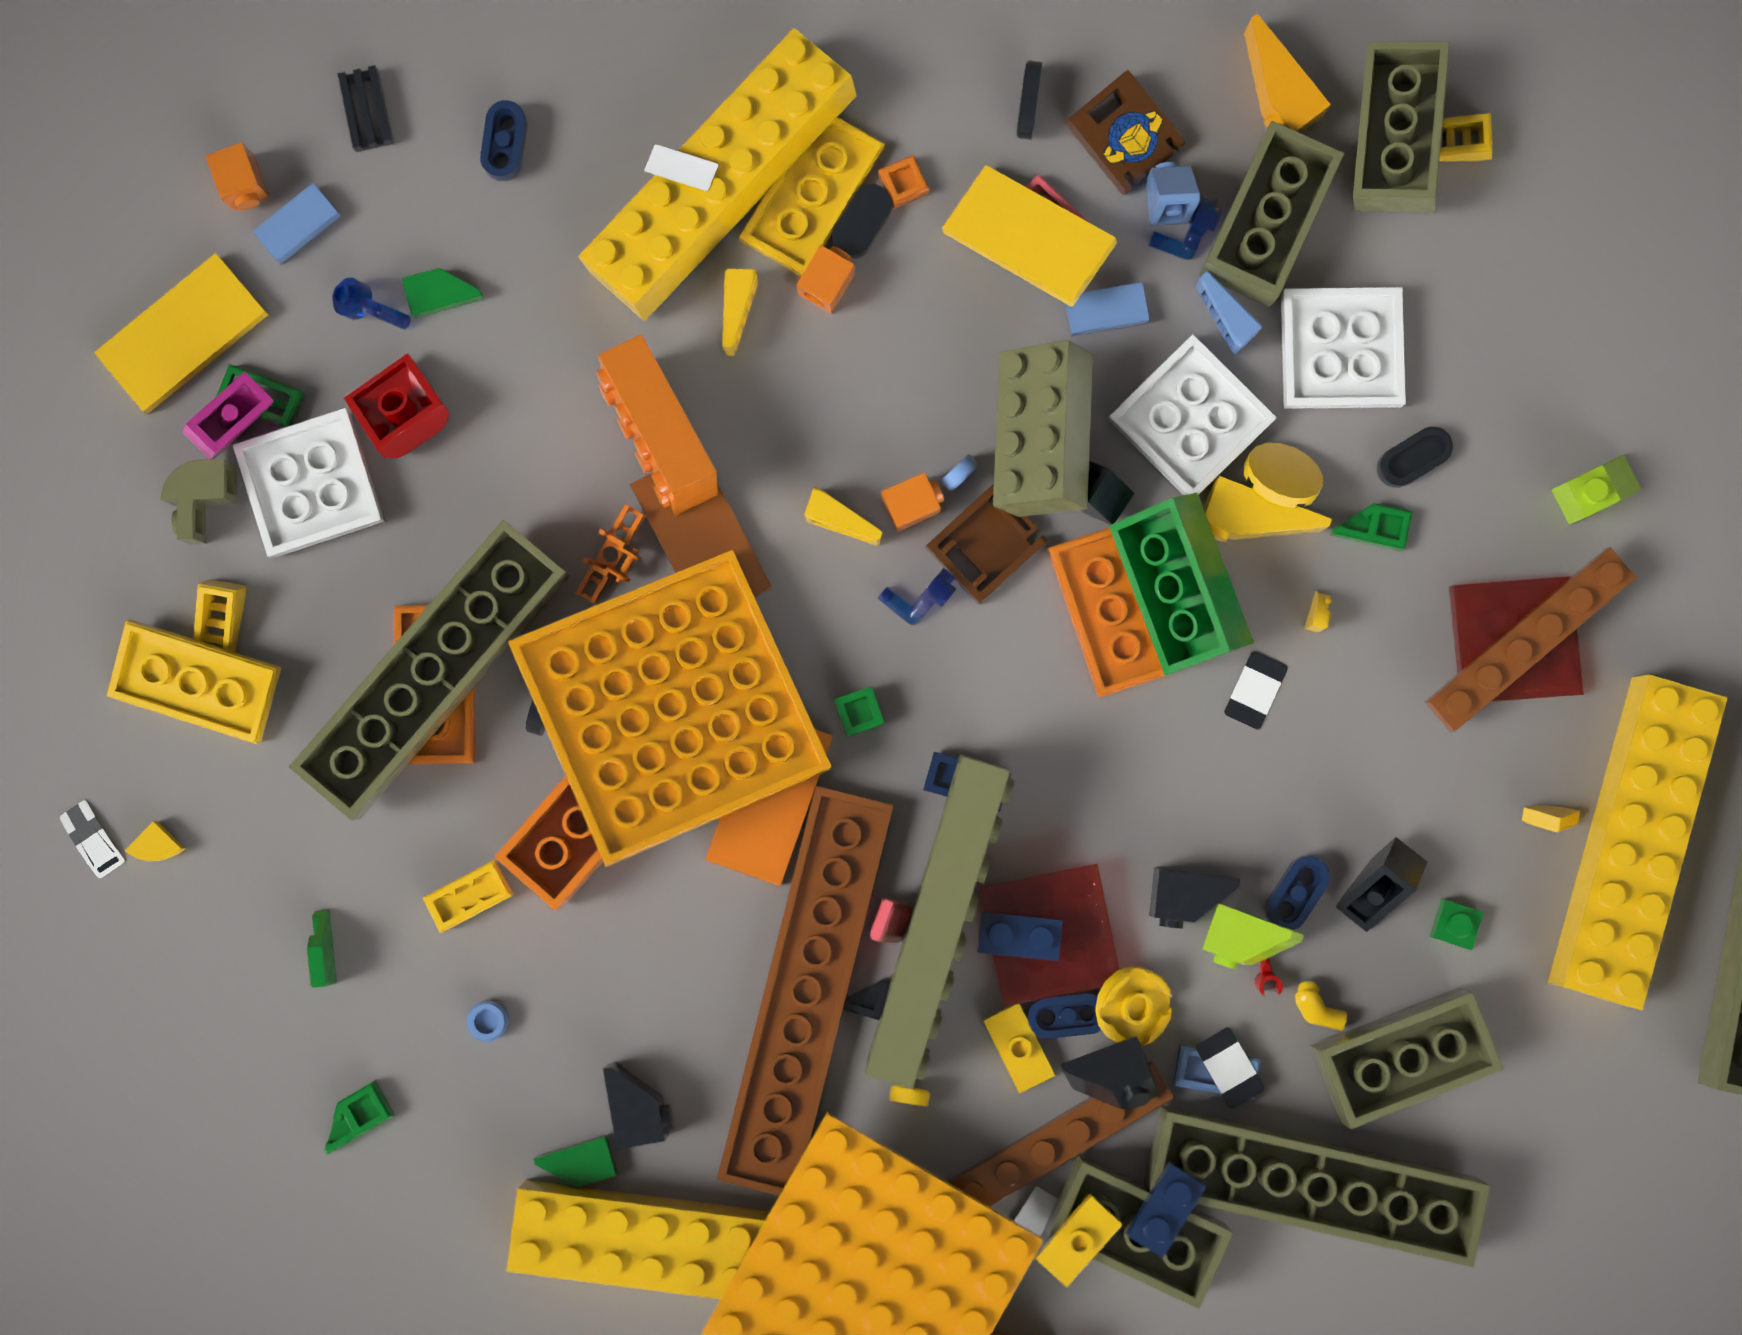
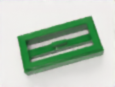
[216,364,305,428]

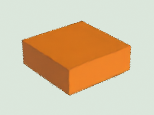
[878,155,930,209]

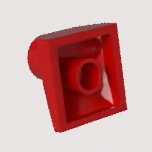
[343,353,449,458]

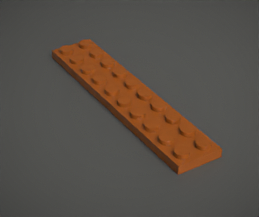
[717,786,894,1196]

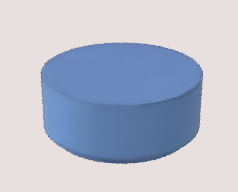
[940,454,978,491]
[467,1000,509,1042]

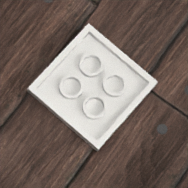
[1281,287,1406,409]
[1108,334,1277,495]
[233,408,385,559]

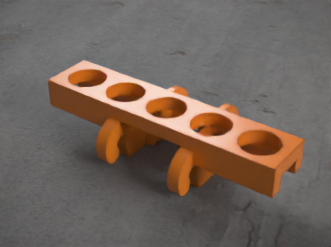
[575,504,646,604]

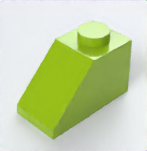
[1551,454,1641,524]
[1202,903,1304,970]

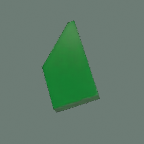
[401,268,484,319]
[1330,503,1413,551]
[307,910,337,988]
[324,1080,395,1155]
[533,1135,618,1188]

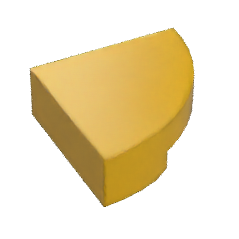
[1304,591,1332,633]
[1522,805,1580,833]
[125,821,186,861]

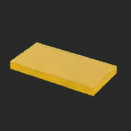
[739,117,885,276]
[942,165,1117,308]
[94,253,269,414]
[107,619,281,744]

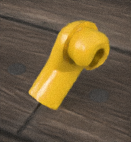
[1295,981,1347,1031]

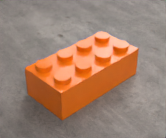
[596,334,718,516]
[494,776,603,911]

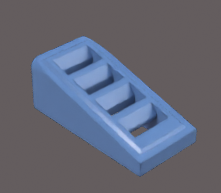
[1195,271,1262,355]

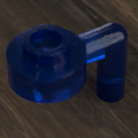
[1148,193,1222,260]
[332,277,411,329]
[877,568,957,625]

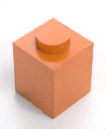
[205,142,269,211]
[796,245,855,314]
[881,472,944,533]

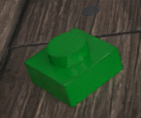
[834,686,885,738]
[1429,899,1484,951]

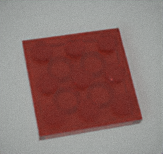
[1449,576,1584,702]
[979,863,1119,1007]

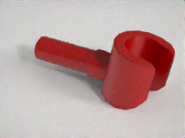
[1255,958,1283,997]

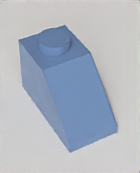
[1146,162,1200,226]

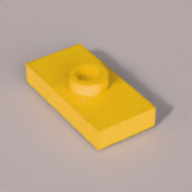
[422,860,514,934]
[983,1002,1055,1094]
[1035,1194,1122,1287]

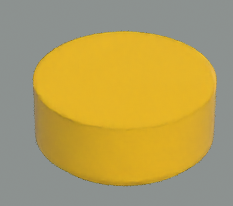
[889,1084,931,1107]

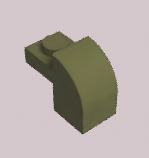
[161,459,237,544]

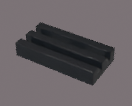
[337,65,394,152]

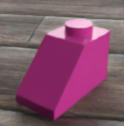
[182,372,274,459]

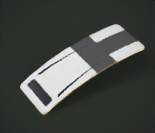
[60,800,125,878]

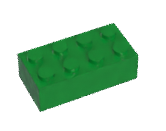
[1109,492,1254,676]

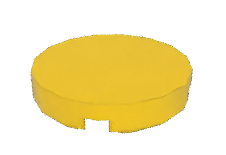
[1243,443,1323,508]
[1095,966,1172,1046]

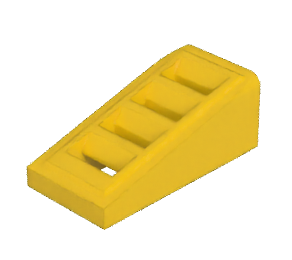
[1440,113,1492,161]
[722,269,758,356]
[804,486,883,546]
[193,579,246,652]

